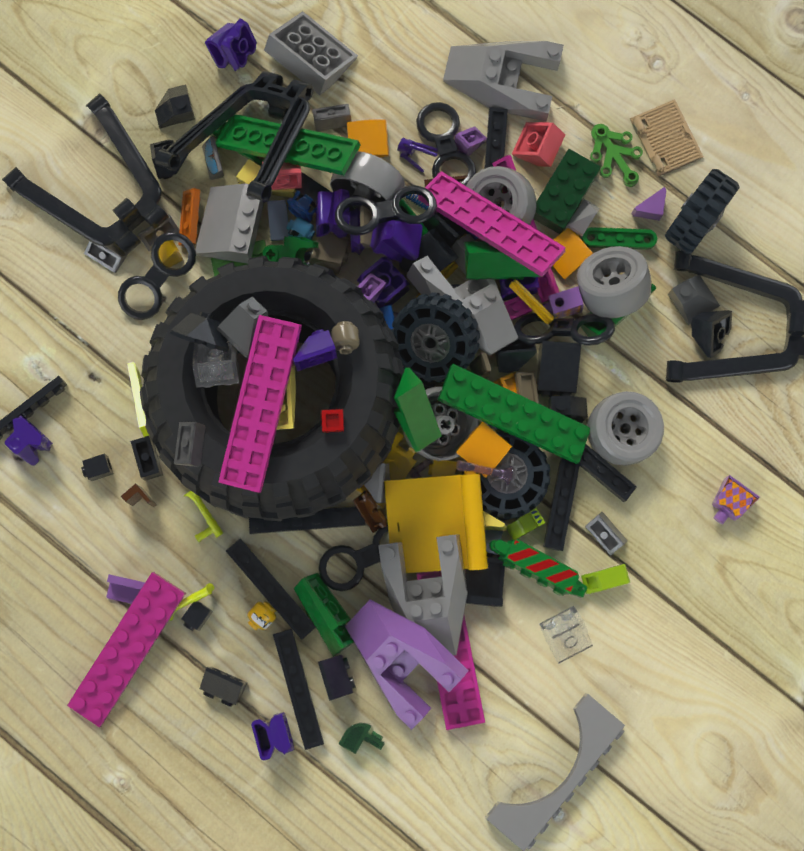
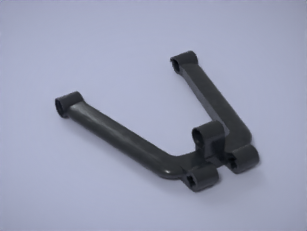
[155,71,314,202]
[2,93,169,255]
[666,250,804,383]

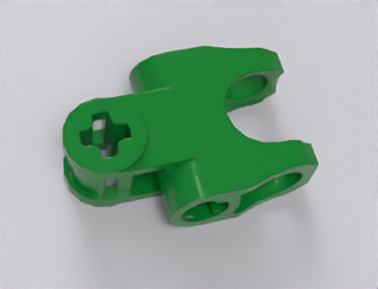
[263,236,319,265]

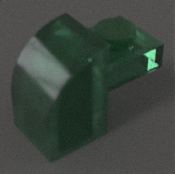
[339,722,385,754]

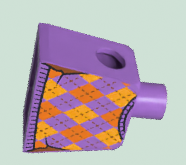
[542,287,584,318]
[712,475,760,524]

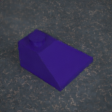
[293,329,337,372]

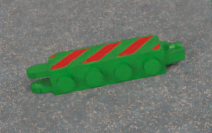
[489,539,587,598]

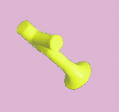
[183,491,223,542]
[169,583,214,621]

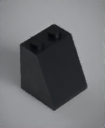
[537,341,581,397]

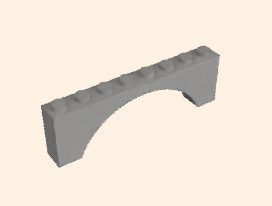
[485,693,625,851]

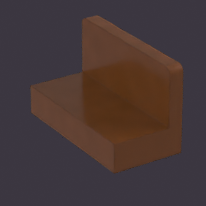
[121,483,157,507]

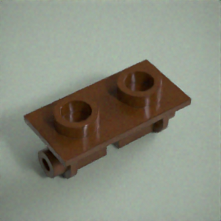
[353,491,388,533]

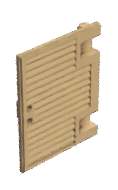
[630,99,704,177]

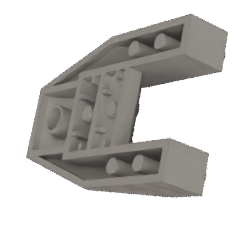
[443,41,564,122]
[406,234,518,356]
[378,534,468,656]

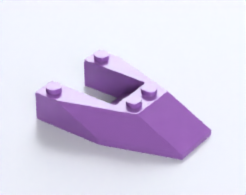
[345,600,469,730]

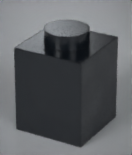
[81,453,114,481]
[181,601,213,632]

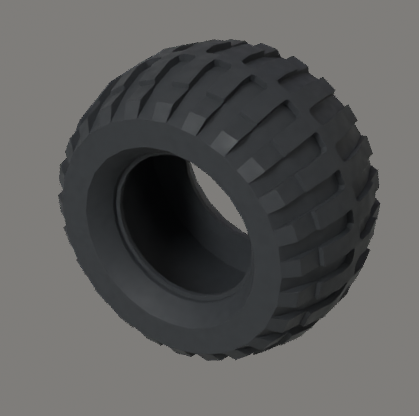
[140,256,404,521]

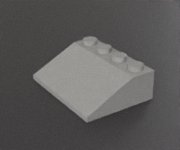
[264,11,358,95]
[195,184,264,263]

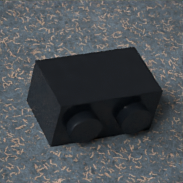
[130,436,163,481]

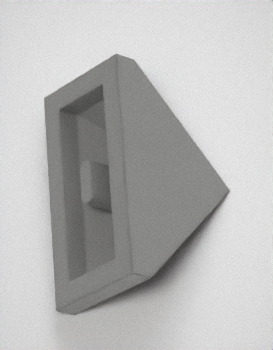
[566,199,600,236]
[364,463,386,503]

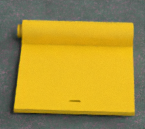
[384,470,488,573]

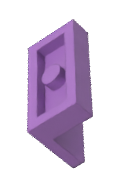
[106,574,145,604]

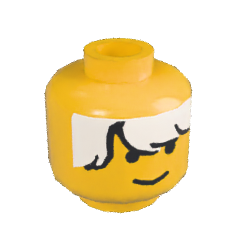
[247,601,276,630]

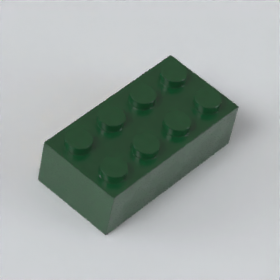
[533,149,601,234]

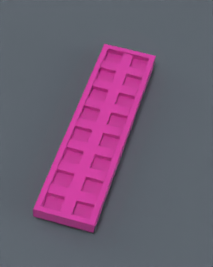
[418,171,566,277]
[218,315,302,493]
[416,571,485,730]
[67,572,186,727]

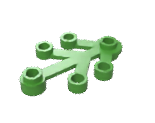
[590,124,643,187]

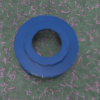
[287,191,317,222]

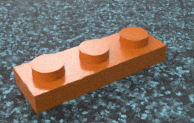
[178,188,200,247]

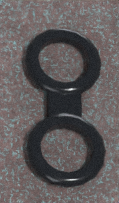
[416,102,476,186]
[335,185,437,235]
[118,232,196,320]
[514,313,615,346]
[318,523,388,591]

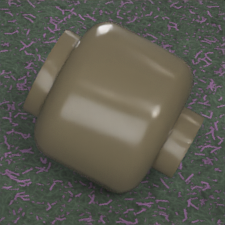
[331,321,359,354]

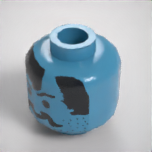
[286,217,315,240]

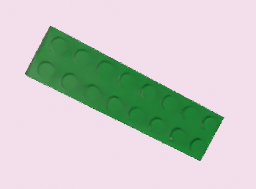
[215,114,361,176]
[437,364,590,464]

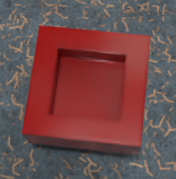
[321,409,344,433]

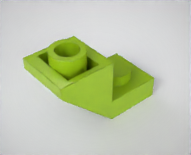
[581,564,630,594]

